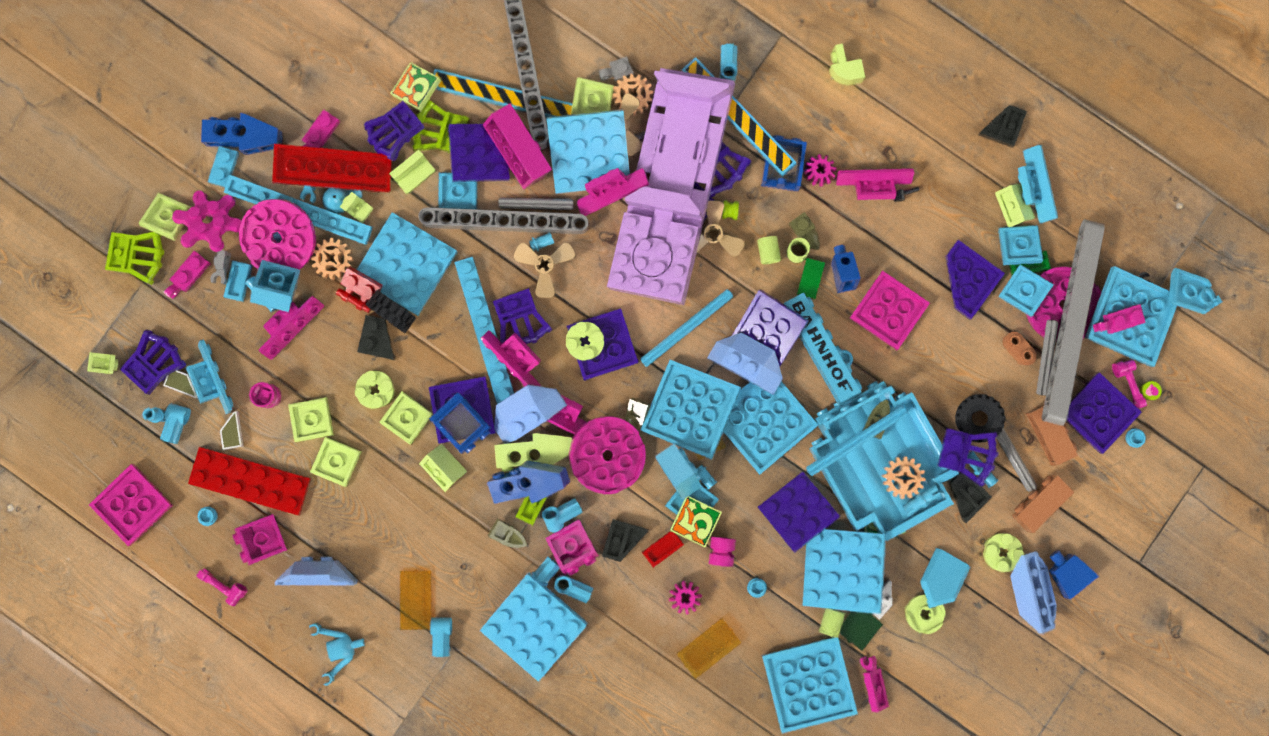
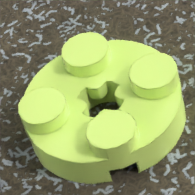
[566,322,604,361]
[355,371,395,409]
[983,533,1024,572]
[905,594,945,634]

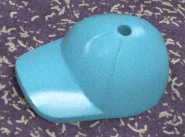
[322,188,362,214]

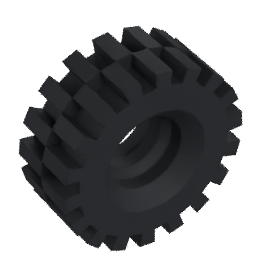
[366,290,416,333]
[955,394,1006,443]

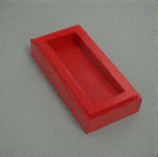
[642,531,684,568]

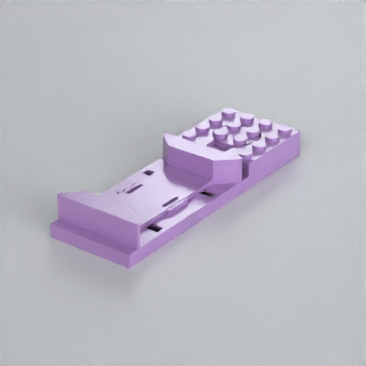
[607,68,735,305]

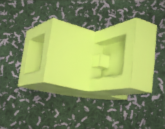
[829,44,865,85]

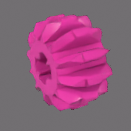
[804,154,837,187]
[669,581,702,614]

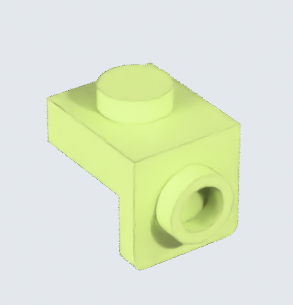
[340,192,373,223]
[87,352,118,374]

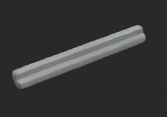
[498,198,574,210]
[1036,320,1058,396]
[996,428,1037,492]

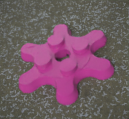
[172,191,242,252]

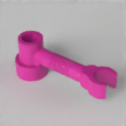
[1112,359,1147,408]
[196,568,248,607]

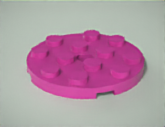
[239,199,316,270]
[1026,267,1101,343]
[569,416,646,494]

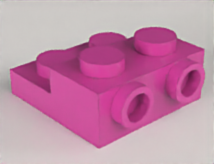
[232,514,287,566]
[545,520,599,575]

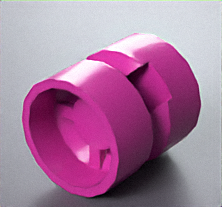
[249,382,282,409]
[708,537,736,567]

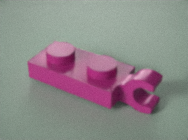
[302,109,340,148]
[164,251,211,299]
[1093,304,1146,334]
[860,656,889,712]

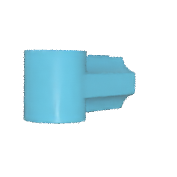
[719,44,738,82]
[160,403,191,444]
[542,498,582,532]
[532,556,560,586]
[555,574,593,604]
[430,617,452,657]

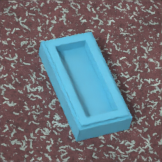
[223,260,253,302]

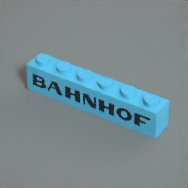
[783,293,862,406]

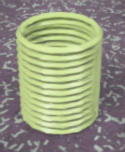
[757,236,781,264]
[787,237,810,263]
[818,608,846,638]

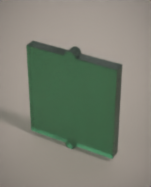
[840,611,883,651]

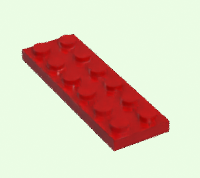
[272,144,392,193]
[188,447,311,516]

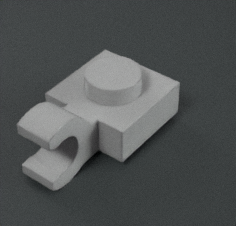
[599,57,633,82]
[210,250,231,285]

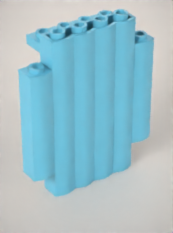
[809,381,959,541]

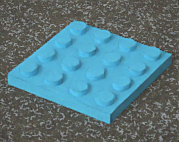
[547,109,630,194]
[357,212,458,316]
[1085,266,1177,367]
[641,360,741,460]
[724,381,818,475]
[803,529,886,614]
[479,572,588,682]
[762,637,858,733]

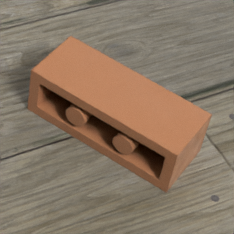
[1026,405,1078,466]
[1012,475,1074,533]

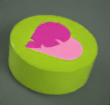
[1140,381,1162,401]

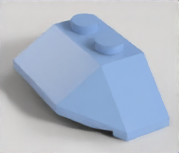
[707,333,783,395]
[494,385,567,444]
[1010,551,1057,634]
[275,557,357,585]

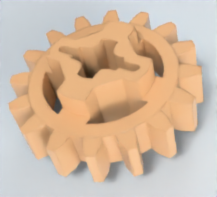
[612,74,653,116]
[311,238,354,280]
[881,456,926,499]

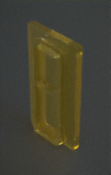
[400,570,432,630]
[676,618,741,679]

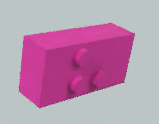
[483,103,552,190]

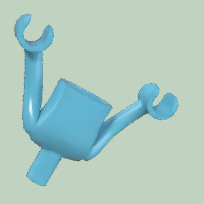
[309,623,365,686]

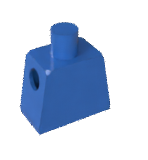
[831,245,861,293]
[1049,550,1099,600]

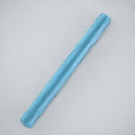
[641,289,733,367]
[806,406,908,476]

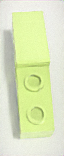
[494,433,573,472]

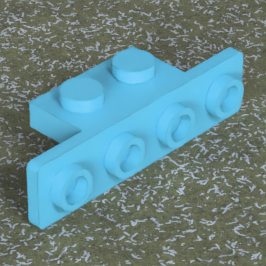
[1018,145,1058,223]
[186,339,233,415]

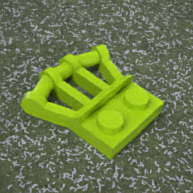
[412,100,470,152]
[105,232,165,285]

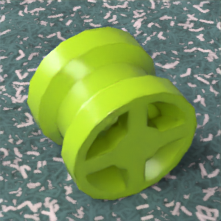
[722,200,739,220]

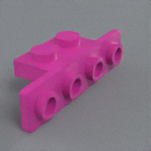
[577,168,649,216]
[836,168,914,200]
[259,296,324,360]
[481,330,541,387]
[547,394,587,435]

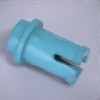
[529,232,554,252]
[697,465,717,490]

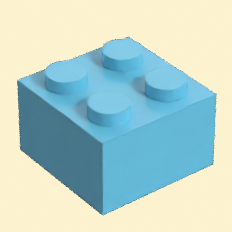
[250,260,300,312]
[655,444,702,500]

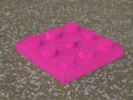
[850,271,930,350]
[89,464,173,546]

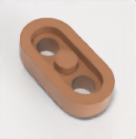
[1003,332,1037,366]

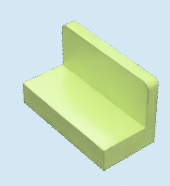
[389,150,435,194]
[995,184,1035,227]
[419,444,467,492]

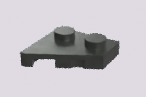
[978,105,1027,148]
[357,315,395,360]
[949,472,992,523]
[602,519,648,562]

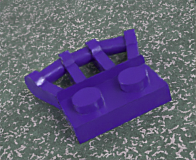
[364,101,425,161]
[705,142,752,197]
[493,288,553,344]
[120,329,186,395]
[937,428,999,487]

